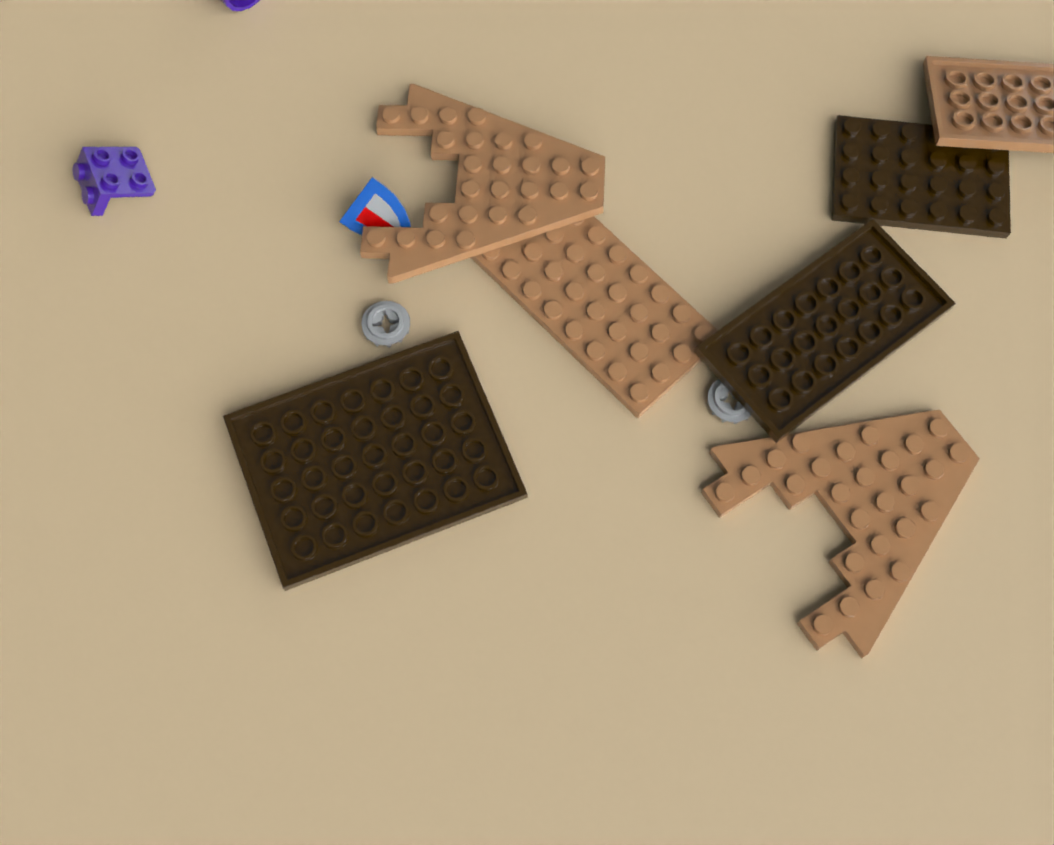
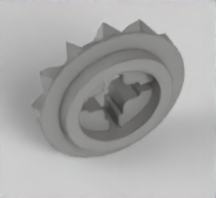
[361,301,410,348]
[707,379,751,424]

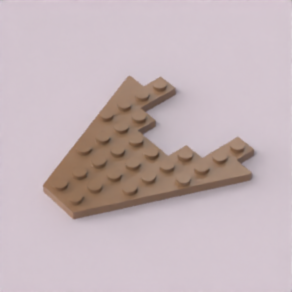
[360,84,605,284]
[701,409,980,659]

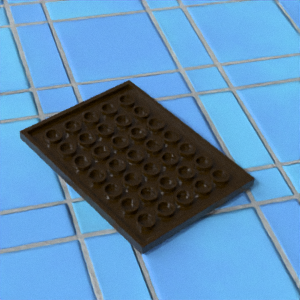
[223,331,528,591]

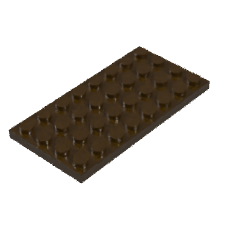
[694,219,956,443]

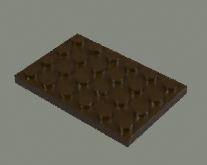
[832,115,1011,239]

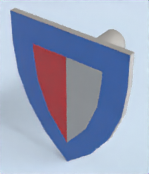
[339,176,411,236]

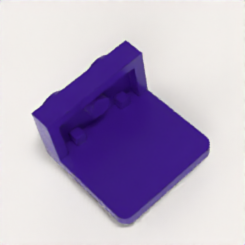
[72,147,156,216]

